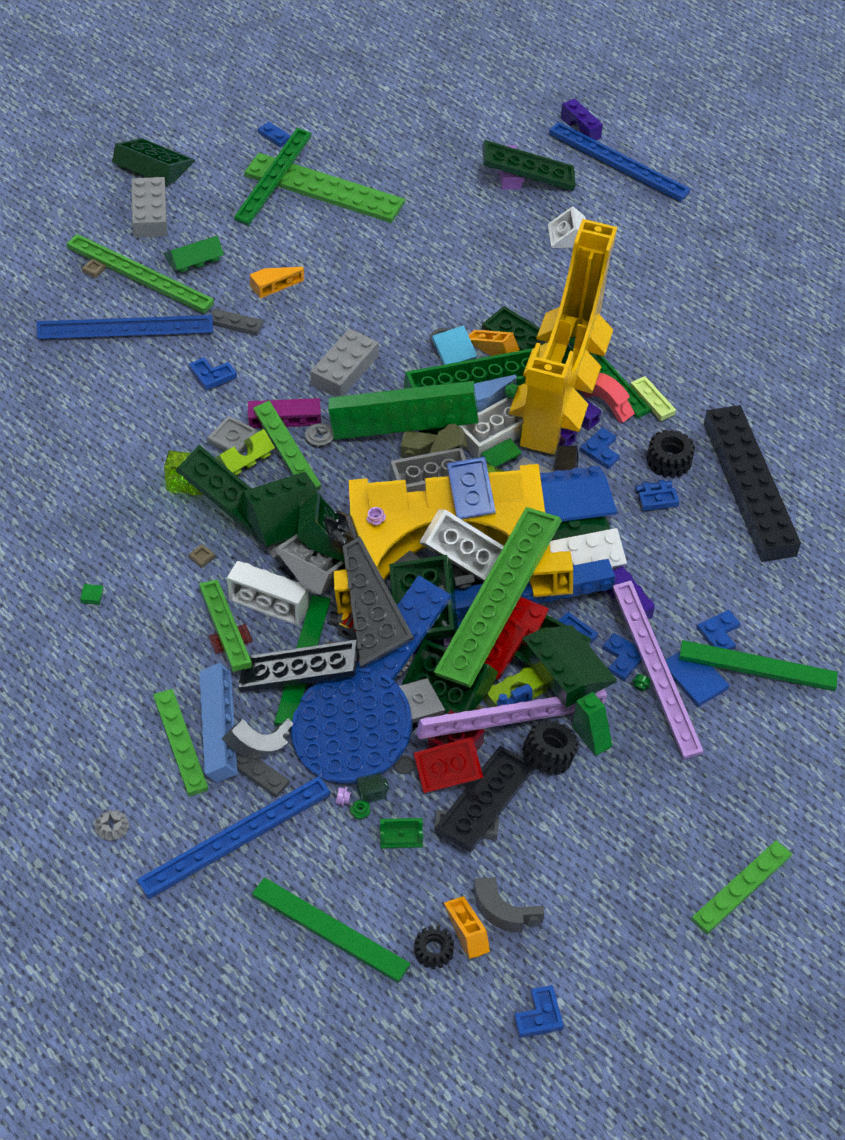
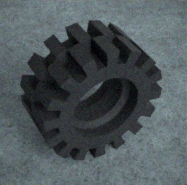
[414,926,454,969]

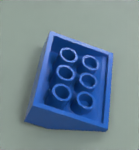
[540,466,617,522]

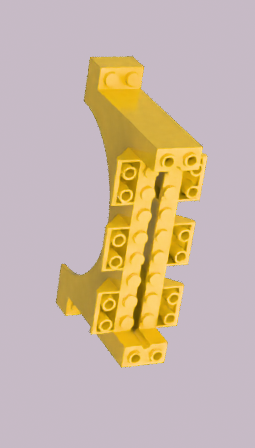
[509,219,618,455]
[334,464,573,614]

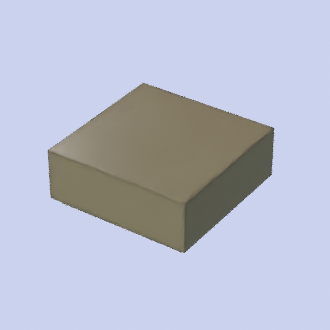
[82,259,106,279]
[188,544,216,568]

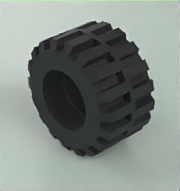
[647,429,695,478]
[522,720,579,775]

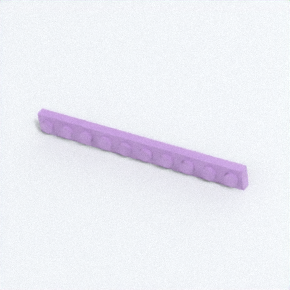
[613,581,703,760]
[416,689,608,739]

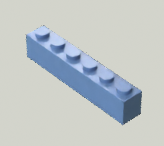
[199,663,238,783]

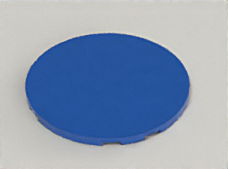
[291,668,413,784]

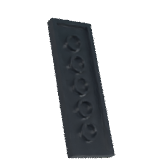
[238,640,358,693]
[435,746,534,853]

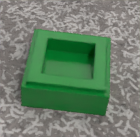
[80,584,104,605]

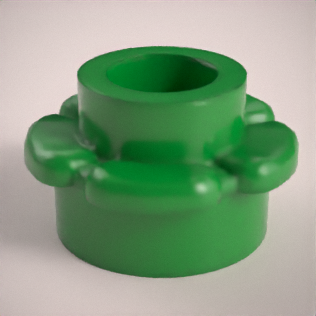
[504,382,518,400]
[632,674,651,691]
[350,800,371,820]

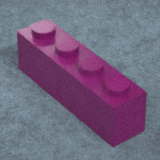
[248,398,321,429]

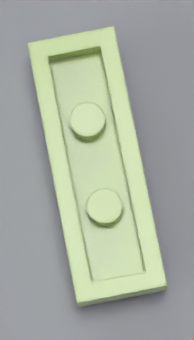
[630,376,676,421]

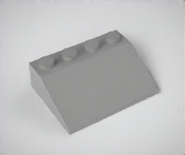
[275,534,347,594]

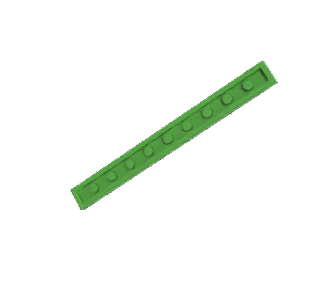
[67,234,214,314]

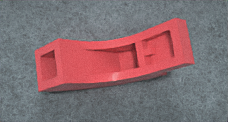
[582,373,635,423]

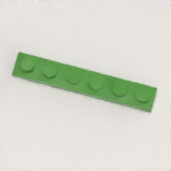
[253,400,321,490]
[199,579,252,672]
[153,689,208,797]
[691,840,792,935]

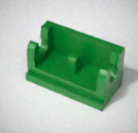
[480,438,522,471]
[380,818,423,849]

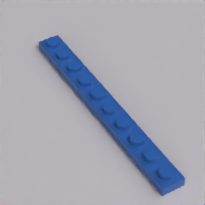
[549,121,690,202]
[36,315,213,339]
[137,776,330,899]

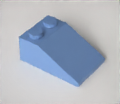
[474,375,517,413]

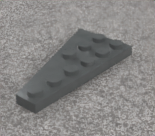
[343,536,415,668]

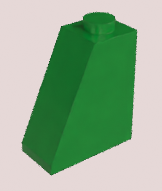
[572,692,612,756]

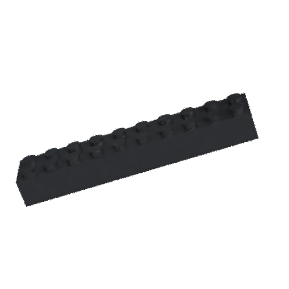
[704,405,801,562]

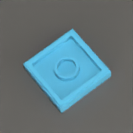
[432,325,477,365]

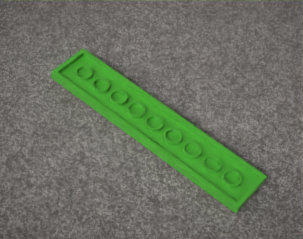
[244,153,405,223]
[434,507,562,688]

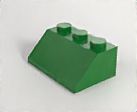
[163,235,224,273]

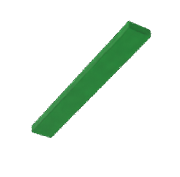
[234,127,312,226]
[569,336,652,419]
[274,595,331,729]
[679,640,838,691]
[252,877,410,984]

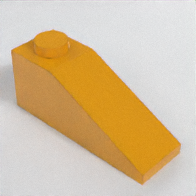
[249,267,304,299]
[468,330,520,356]
[444,896,490,959]

